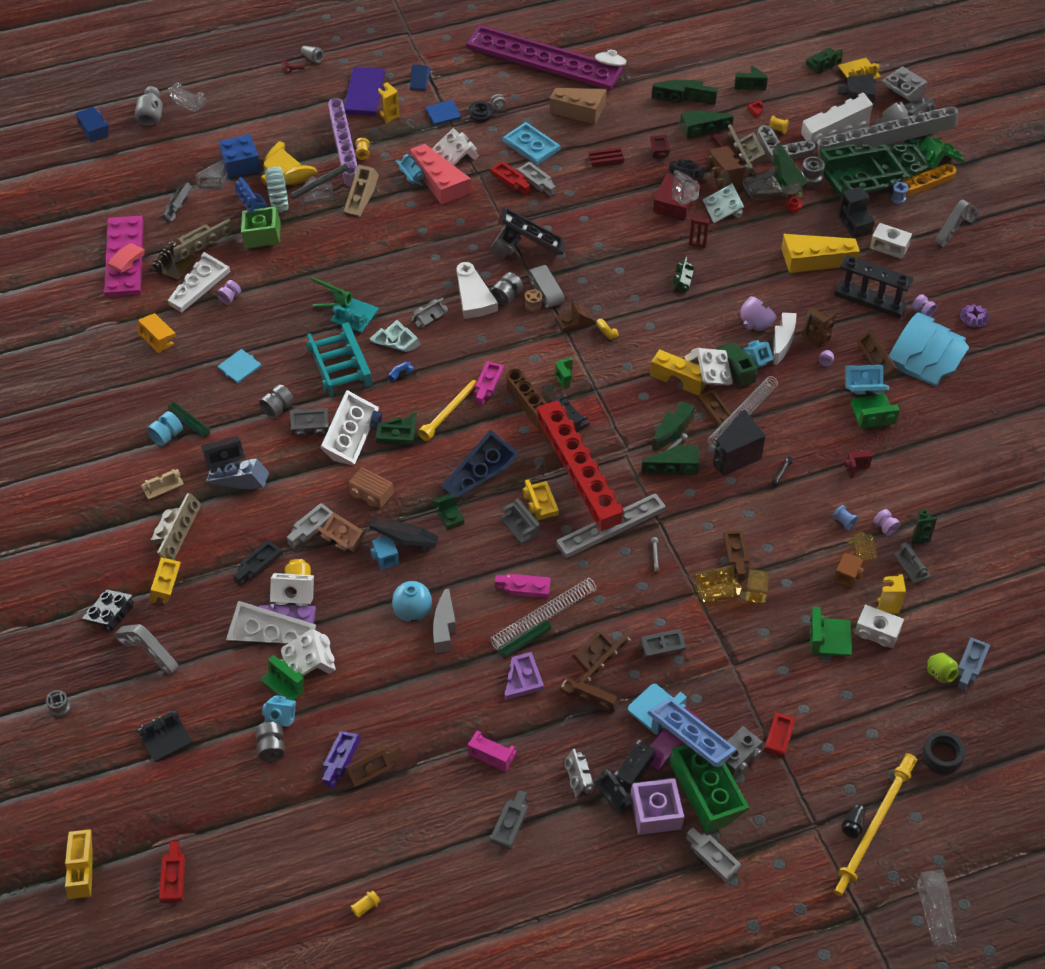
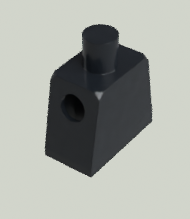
[837,74,876,107]

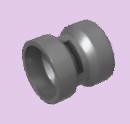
[46,690,71,719]

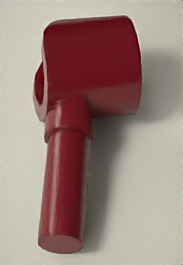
[281,61,304,74]

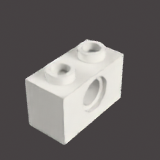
[870,223,912,259]
[270,573,314,606]
[854,605,904,648]

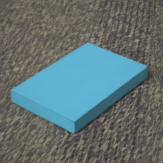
[503,122,561,166]

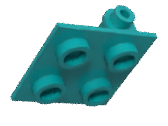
[330,298,379,333]

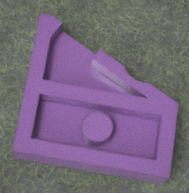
[505,652,544,700]

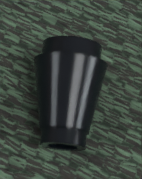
[842,805,866,838]

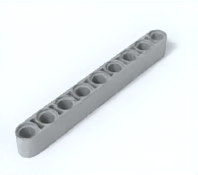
[817,107,958,159]

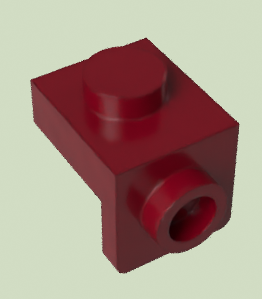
[650,135,670,158]
[844,450,873,478]

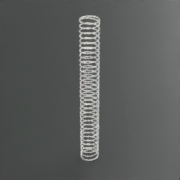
[708,376,778,448]
[490,578,596,650]

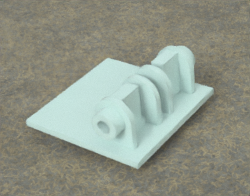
[703,183,744,223]

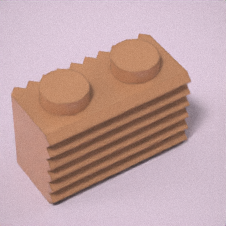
[348,467,394,509]

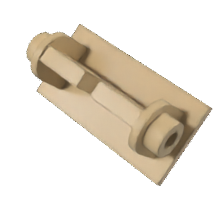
[141,469,184,500]

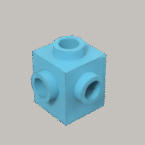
[743,340,774,368]
[262,696,296,727]

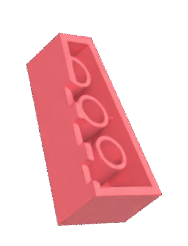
[410,144,471,205]

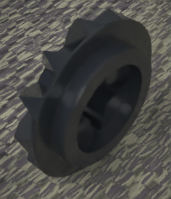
[468,101,494,121]

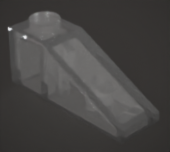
[917,870,957,946]

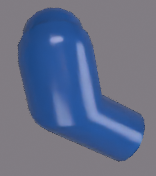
[387,362,414,382]

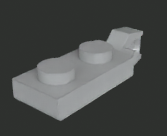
[517,162,556,196]
[287,503,333,548]
[686,828,741,882]

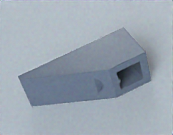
[206,458,269,490]

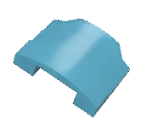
[889,312,969,387]

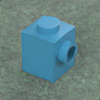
[370,536,399,570]

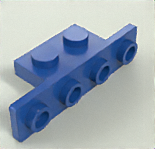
[234,177,267,214]

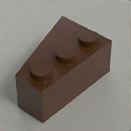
[706,146,745,193]

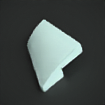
[370,320,421,352]

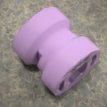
[216,280,241,305]
[912,294,937,317]
[873,509,901,536]

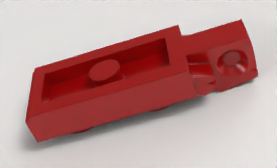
[490,161,530,195]
[159,841,186,903]

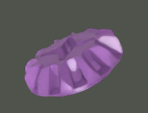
[960,303,990,327]

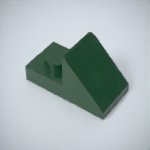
[734,65,768,90]
[432,494,465,530]

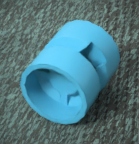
[147,411,183,446]

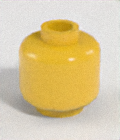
[285,559,311,590]

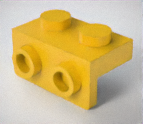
[523,480,559,521]

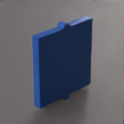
[426,100,461,126]

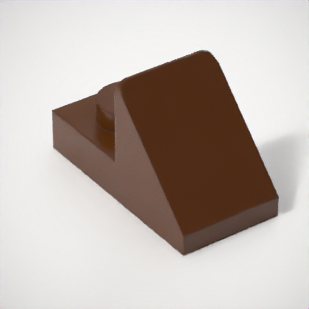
[555,302,595,333]

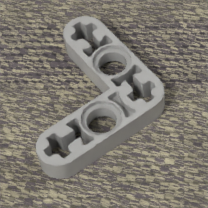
[757,125,815,163]
[935,200,980,247]
[114,624,178,675]

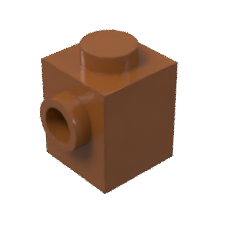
[834,553,864,588]

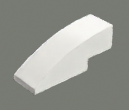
[773,313,796,365]

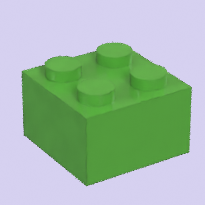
[241,206,281,248]

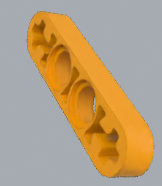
[901,164,956,196]

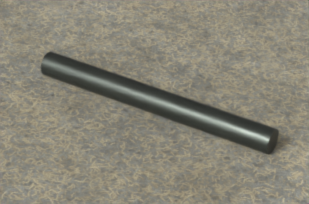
[289,164,348,200]

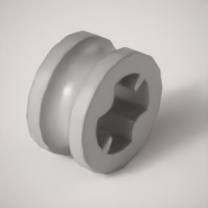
[490,94,506,111]

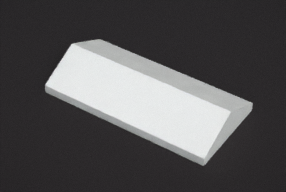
[320,390,379,466]

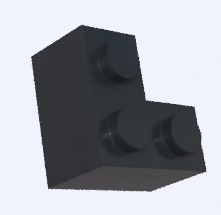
[838,186,875,239]

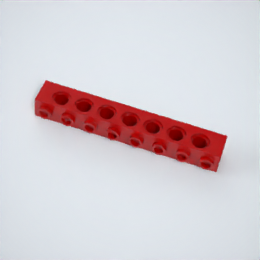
[537,400,624,531]

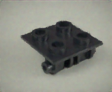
[82,590,134,632]
[136,710,193,762]

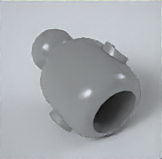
[135,86,163,126]

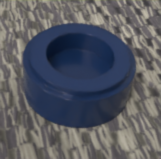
[369,410,382,430]

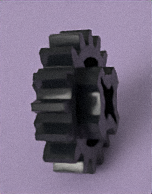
[668,159,705,180]

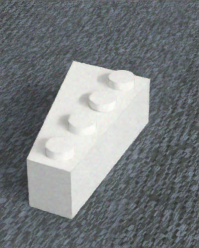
[801,92,873,144]

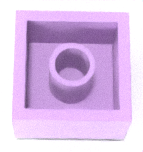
[630,778,684,835]

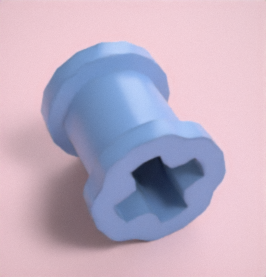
[891,182,909,205]
[832,505,858,530]

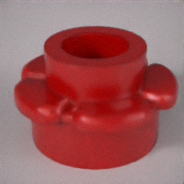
[786,197,802,213]

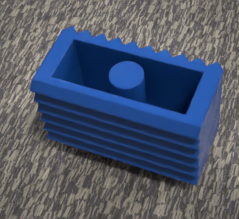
[75,106,109,143]

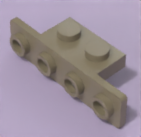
[728,124,767,178]
[173,219,232,262]
[151,493,201,560]

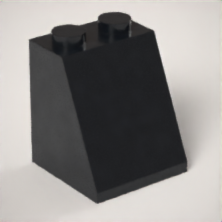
[713,410,766,476]

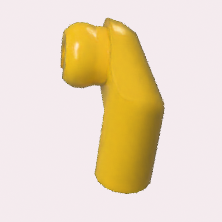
[596,319,619,340]

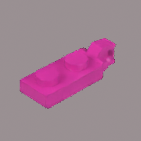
[474,361,504,406]
[495,574,551,598]

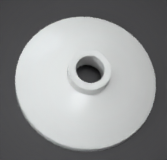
[595,50,626,66]

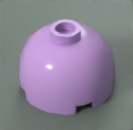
[740,296,777,331]

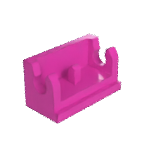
[468,731,517,772]

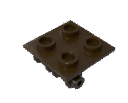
[149,241,197,281]

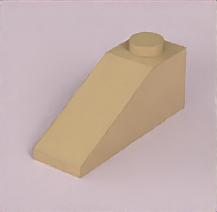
[344,165,379,217]

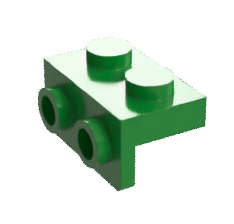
[261,655,304,701]

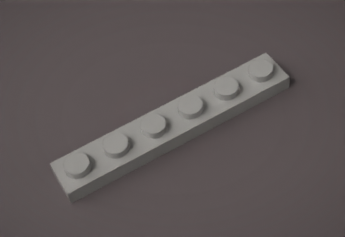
[556,493,666,559]

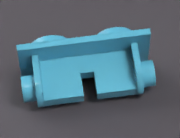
[396,154,424,186]

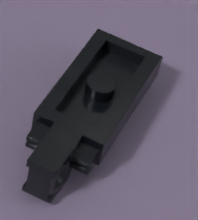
[233,540,283,586]

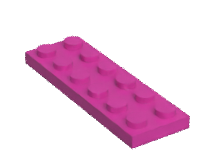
[104,216,143,297]

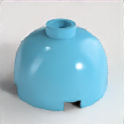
[392,581,432,622]

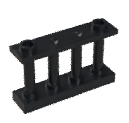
[834,255,914,319]

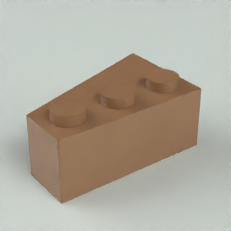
[550,88,606,124]

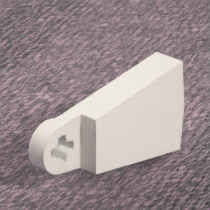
[457,262,498,319]

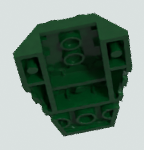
[820,144,931,197]

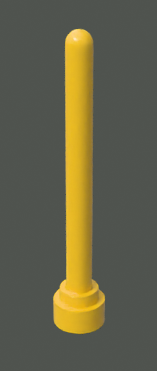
[418,380,477,441]

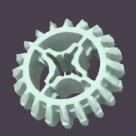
[265,166,289,213]

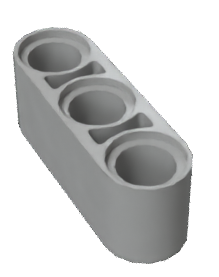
[528,265,565,309]

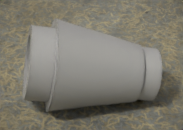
[301,46,324,63]

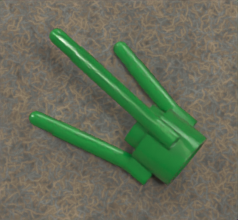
[311,277,352,308]

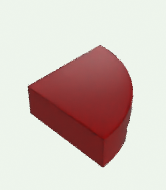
[747,100,763,119]

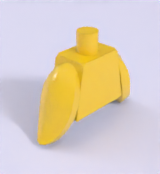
[260,141,318,185]

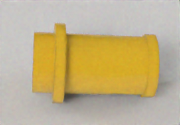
[350,891,381,918]

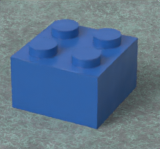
[218,134,261,178]

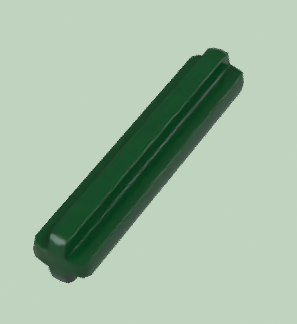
[168,402,211,438]
[499,620,552,658]

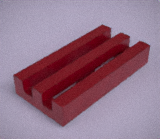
[588,147,624,167]
[689,216,710,248]

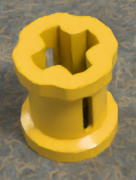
[769,116,789,134]
[355,138,370,160]

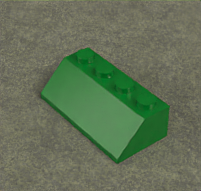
[669,744,749,834]

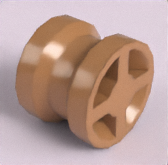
[525,289,542,312]

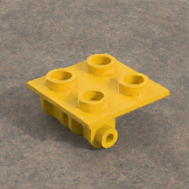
[838,58,881,80]

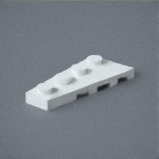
[168,252,230,313]
[226,601,316,643]

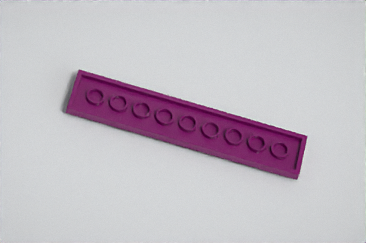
[466,25,623,91]

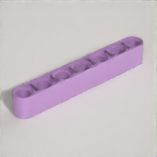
[328,98,358,187]

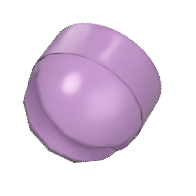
[819,350,834,366]

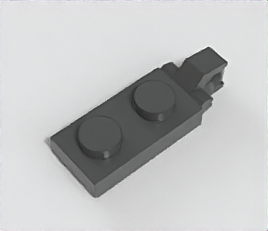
[161,183,192,223]
[490,790,528,850]

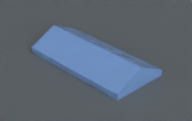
[647,698,736,767]

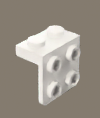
[432,128,479,165]
[685,348,733,386]
[281,629,336,676]

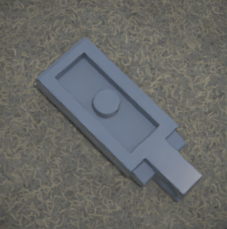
[957,637,990,691]

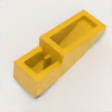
[65,829,92,899]

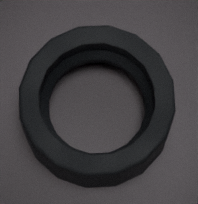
[922,731,965,775]

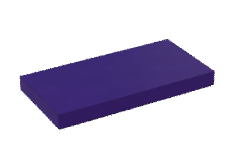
[344,67,385,116]

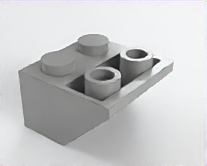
[881,66,927,102]

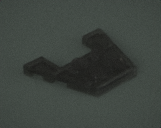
[742,166,803,201]

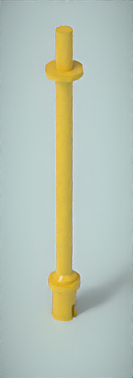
[834,754,917,896]

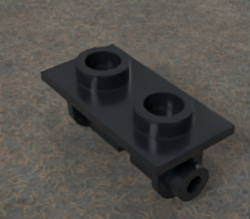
[593,769,633,815]

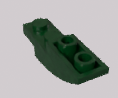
[651,80,718,105]

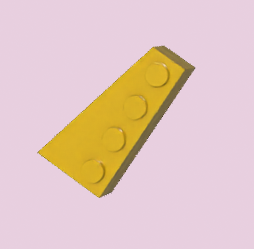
[781,234,860,273]

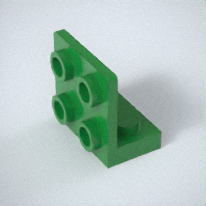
[809,607,852,657]

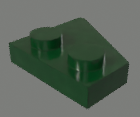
[376,412,417,445]

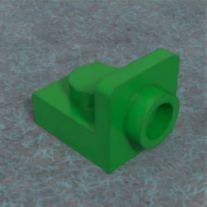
[554,357,573,389]

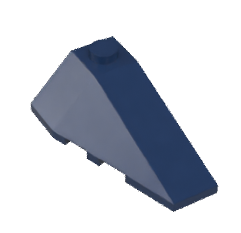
[441,429,520,499]

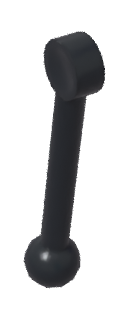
[772,456,793,486]

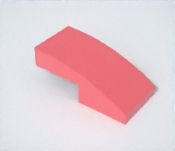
[107,243,145,273]

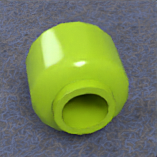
[927,653,959,683]

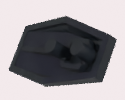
[369,517,439,552]

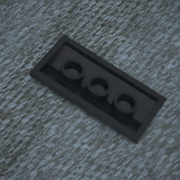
[498,207,564,255]

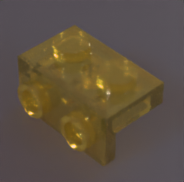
[694,565,741,602]

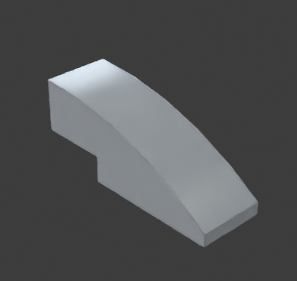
[433,589,456,653]

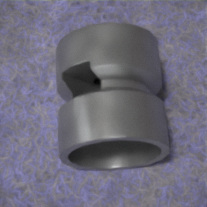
[802,157,825,189]
[491,272,523,305]
[259,384,294,419]
[255,722,285,762]

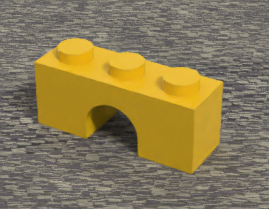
[650,349,707,395]

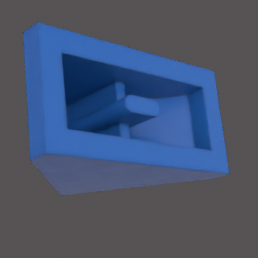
[410,64,431,91]

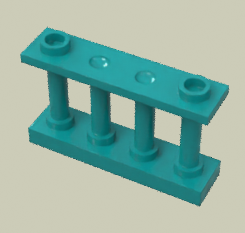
[305,322,372,397]

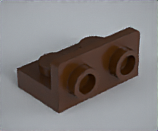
[802,307,836,347]

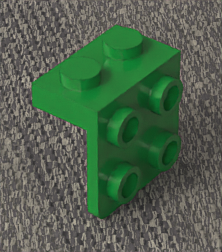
[918,136,965,169]
[850,394,900,429]

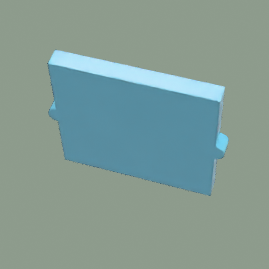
[218,349,262,384]

